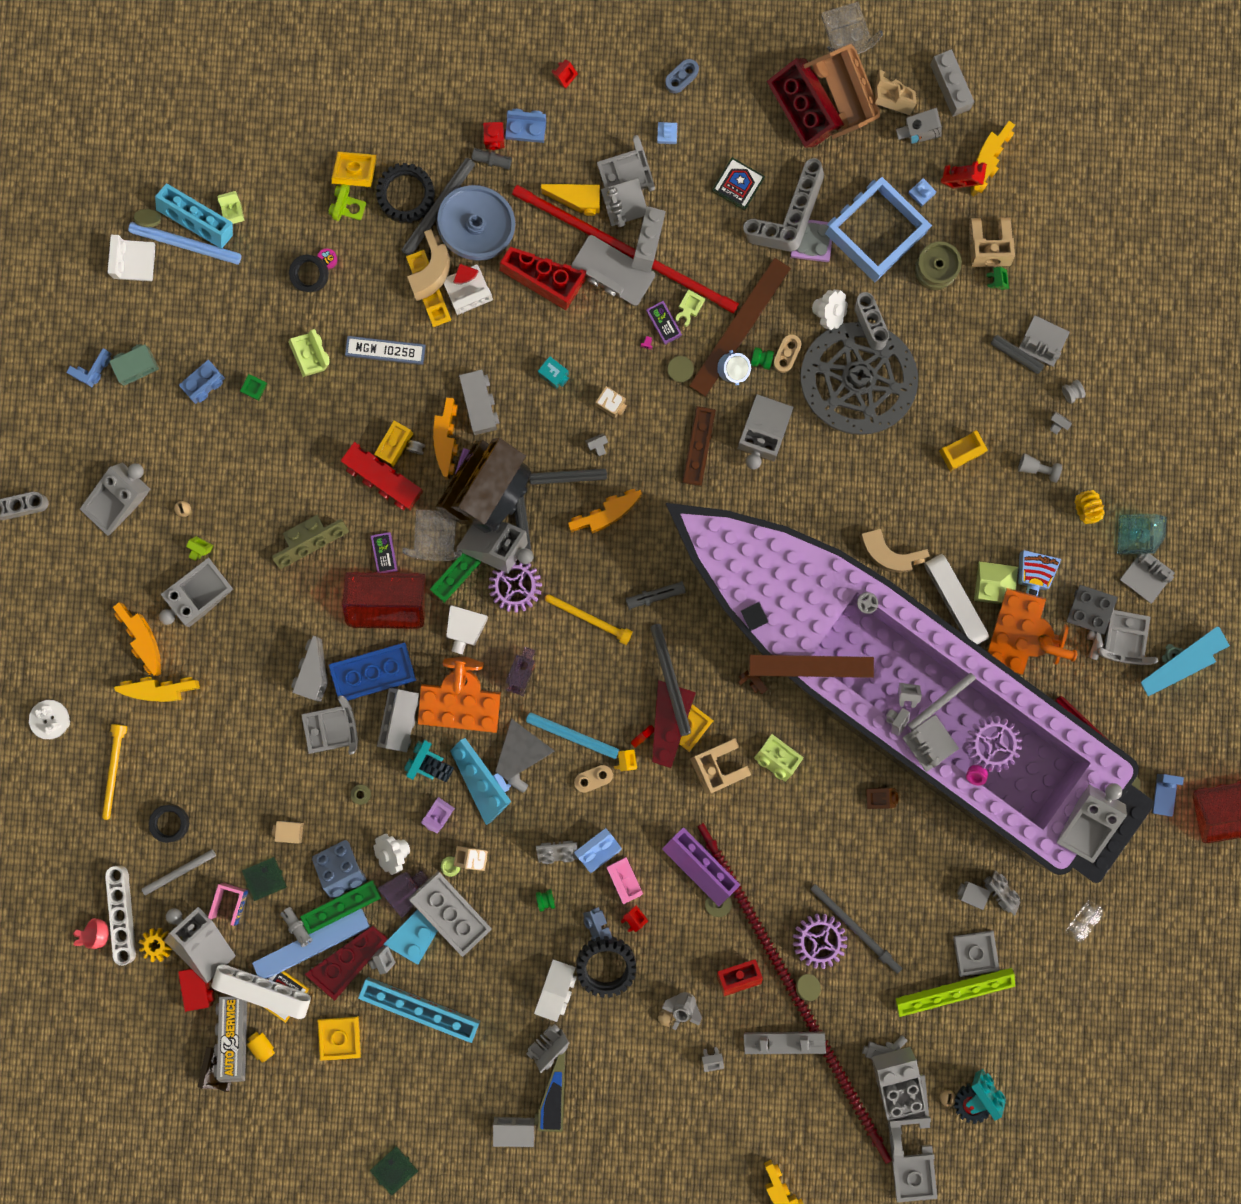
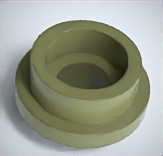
[351,785,371,805]

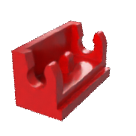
[941,161,987,189]

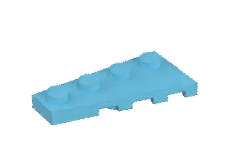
[450,738,511,825]
[383,909,438,965]

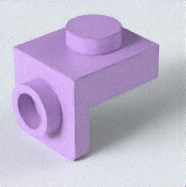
[421,797,455,833]

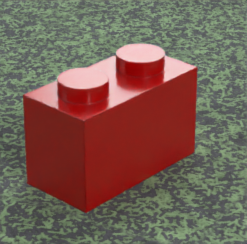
[717,959,763,996]
[178,968,215,1012]

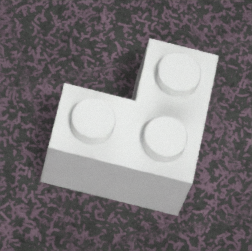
[534,960,577,1022]

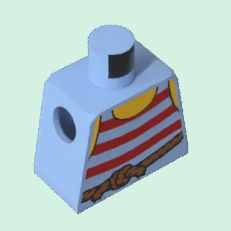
[1018,550,1061,596]

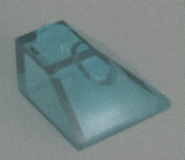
[1117,514,1167,554]

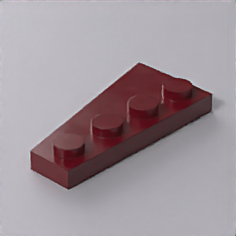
[652,680,696,768]
[304,925,389,1001]

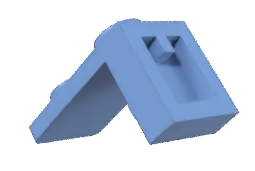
[66,348,111,387]
[1152,774,1184,816]

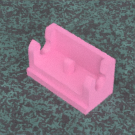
[607,857,643,904]

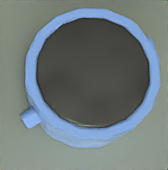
[718,350,751,386]

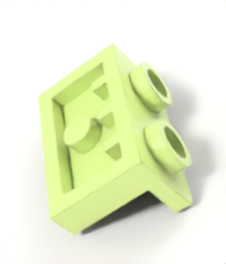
[754,734,803,781]

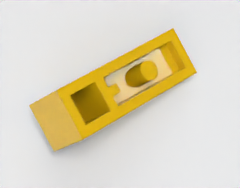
[541,184,600,216]

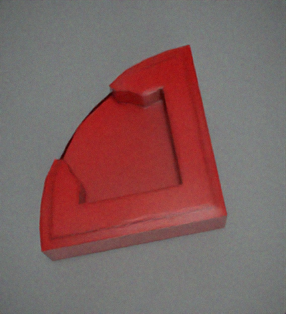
[453,264,479,285]
[631,725,655,748]

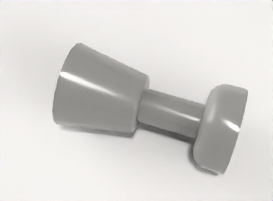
[1018,453,1062,483]

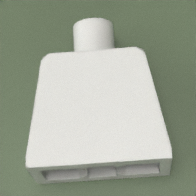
[447,605,488,655]

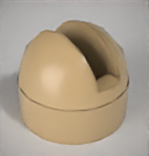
[174,501,191,517]
[658,1010,673,1027]
[939,1089,956,1107]

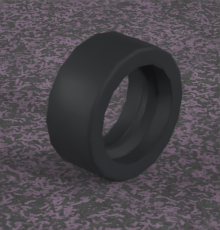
[289,254,329,292]
[148,804,190,843]

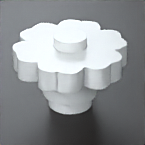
[812,289,848,330]
[374,834,410,875]

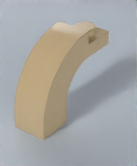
[407,229,450,301]
[859,529,930,573]

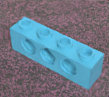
[155,183,233,249]

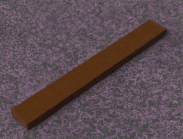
[689,258,791,397]

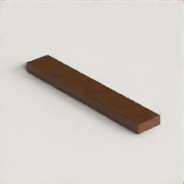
[749,655,874,678]

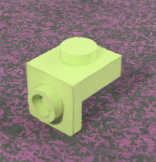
[217,191,245,224]

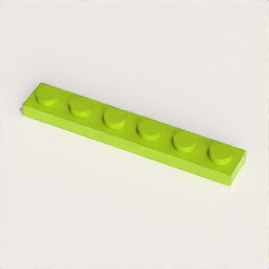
[895,968,1015,1017]

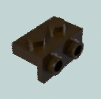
[197,1046,231,1092]

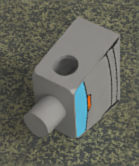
[896,108,942,144]

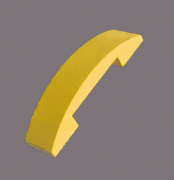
[406,250,451,327]

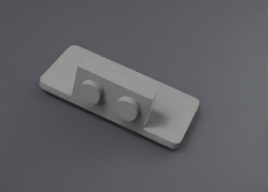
[571,235,655,306]

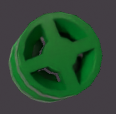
[536,889,556,912]

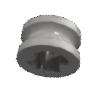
[406,440,426,455]

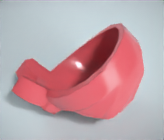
[73,918,110,949]

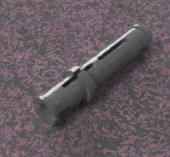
[625,581,686,610]

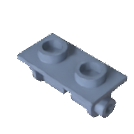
[583,907,612,941]

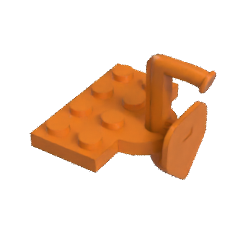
[987,588,1077,675]
[418,657,501,733]

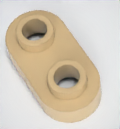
[773,335,801,373]
[574,765,613,793]

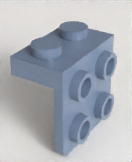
[312,840,367,899]

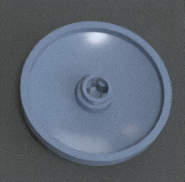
[437,185,515,260]

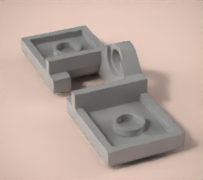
[888,1074,937,1203]

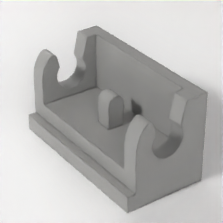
[493,1117,535,1147]

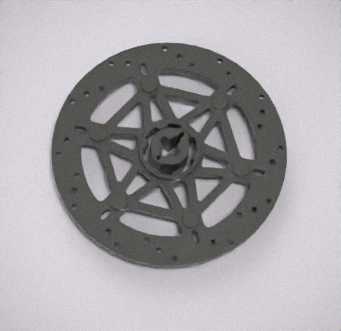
[800,322,918,435]

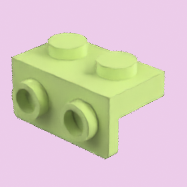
[288,329,329,377]

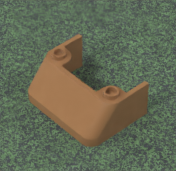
[803,44,880,139]

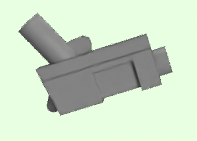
[862,1035,908,1059]

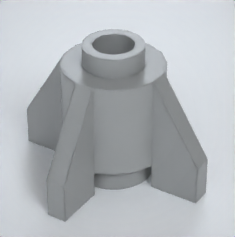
[662,992,702,1030]

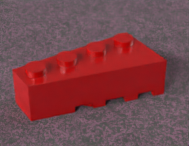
[499,247,587,310]
[341,442,423,511]

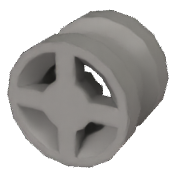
[1062,380,1086,404]
[857,592,878,614]

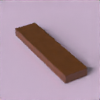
[682,406,716,487]

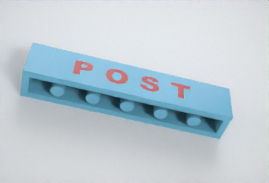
[358,977,480,1043]

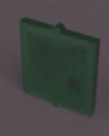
[242,857,287,901]
[370,1146,418,1196]

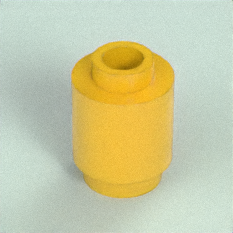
[246,1032,275,1063]

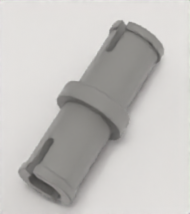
[280,907,313,947]

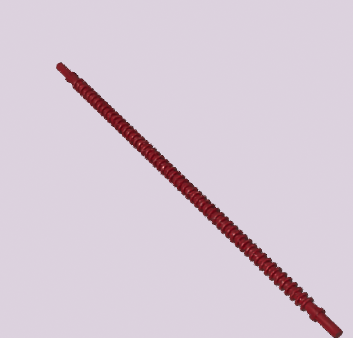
[697,823,892,1164]

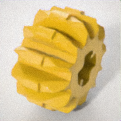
[1075,490,1105,524]
[139,928,173,962]

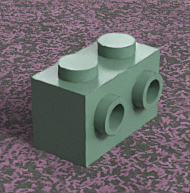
[109,344,159,386]

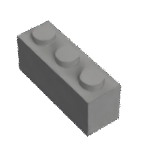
[930,49,974,117]
[631,206,666,273]
[459,370,499,435]
[377,688,419,752]

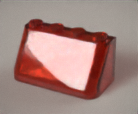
[342,572,426,629]
[1192,781,1241,843]

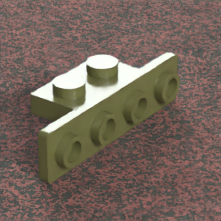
[272,515,349,569]

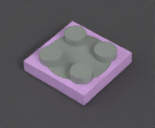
[790,220,832,262]

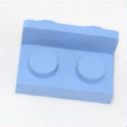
[574,828,622,873]

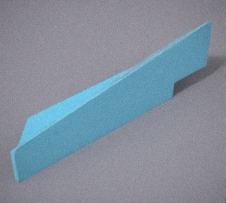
[1141,627,1230,696]

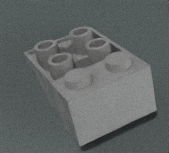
[291,636,328,702]
[871,1047,927,1121]

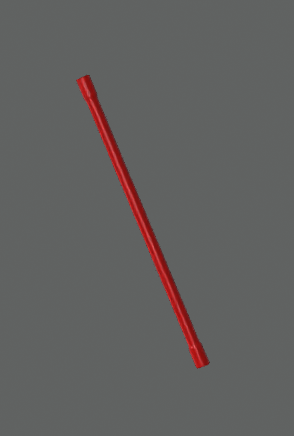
[512,185,739,314]

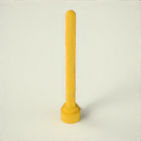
[545,594,633,645]
[102,724,127,820]

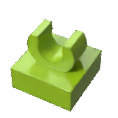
[186,536,213,561]

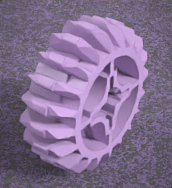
[488,562,542,613]
[965,716,1022,772]
[793,914,847,969]

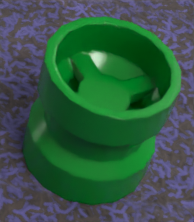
[751,347,774,370]

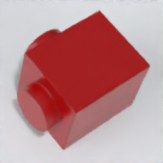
[483,122,505,150]

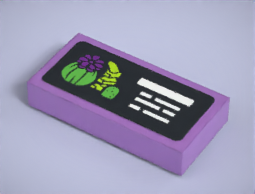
[646,301,682,345]
[371,532,398,575]

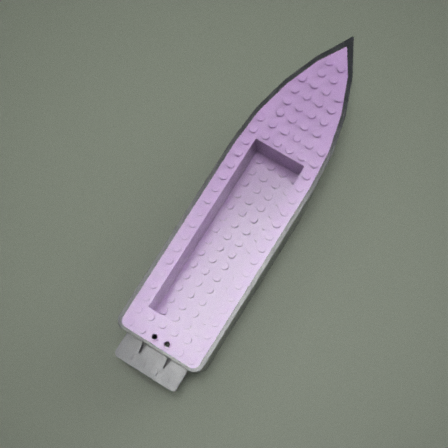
[665,503,1154,883]

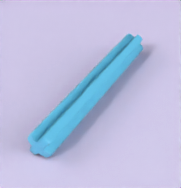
[526,713,619,759]

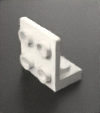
[108,235,156,281]
[444,265,493,315]

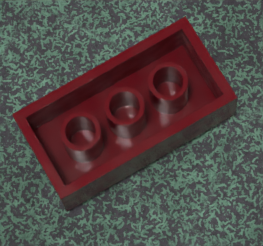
[766,58,844,148]

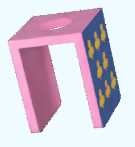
[208,883,249,926]

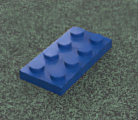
[329,643,417,703]

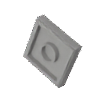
[953,930,1000,977]

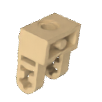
[969,217,1015,267]
[690,738,751,795]

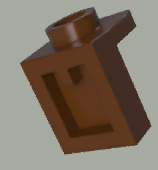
[737,670,768,694]
[866,787,899,809]

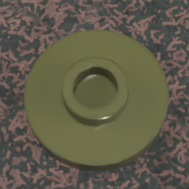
[134,209,161,227]
[668,356,694,382]
[705,896,732,917]
[796,974,821,1002]

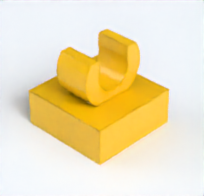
[614,749,637,771]

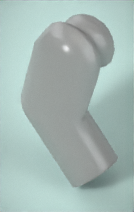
[1087,630,1103,660]
[507,774,528,793]

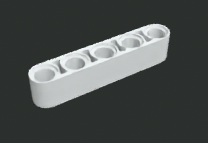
[924,554,989,645]
[105,865,136,966]
[211,965,311,1019]

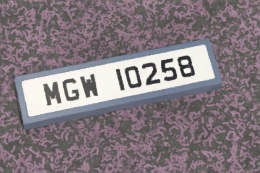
[345,336,426,365]

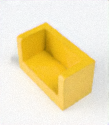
[374,421,413,467]
[939,430,988,471]

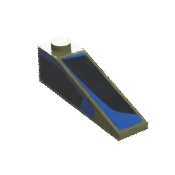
[535,1052,565,1132]

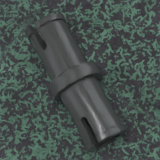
[472,148,512,170]

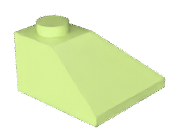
[974,561,1018,604]

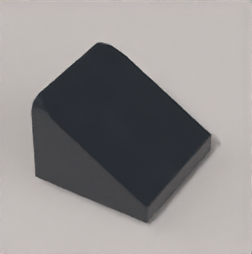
[741,602,769,631]

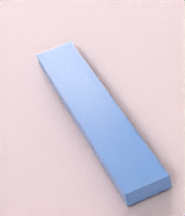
[252,909,370,979]

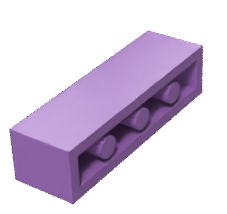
[662,827,740,906]

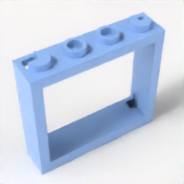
[825,177,932,282]

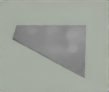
[495,719,555,781]

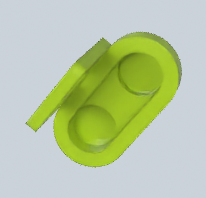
[329,184,366,221]

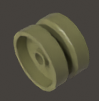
[914,241,962,290]

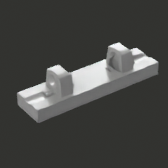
[744,1032,826,1054]

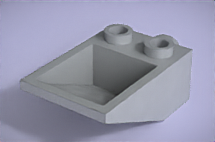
[737,394,794,469]
[80,463,151,536]
[457,522,534,574]
[159,558,233,627]
[1057,783,1127,863]
[164,907,236,984]

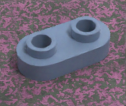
[665,59,699,93]

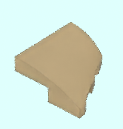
[875,70,917,115]

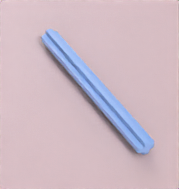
[128,222,241,264]

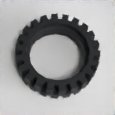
[376,163,435,223]
[576,936,636,998]

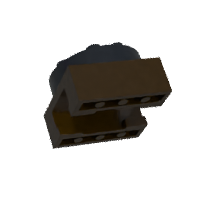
[435,438,531,533]

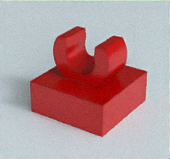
[551,59,578,88]
[621,905,648,932]

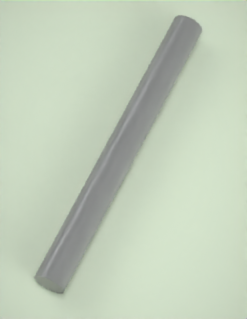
[907,673,976,731]
[142,849,216,896]

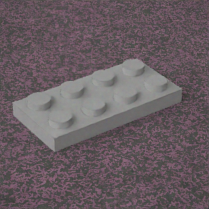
[408,871,492,957]

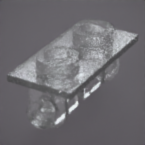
[1065,900,1103,943]

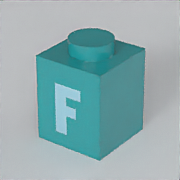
[538,356,569,389]

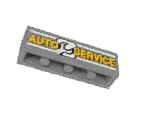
[214,996,247,1082]

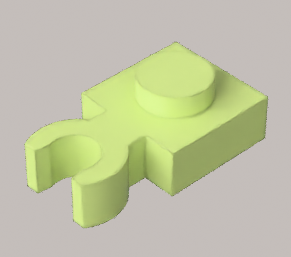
[675,290,705,327]

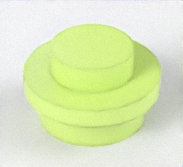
[441,856,461,877]

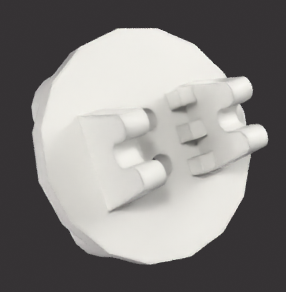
[29,700,70,739]

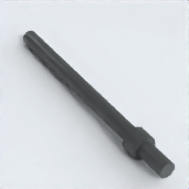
[810,884,902,974]

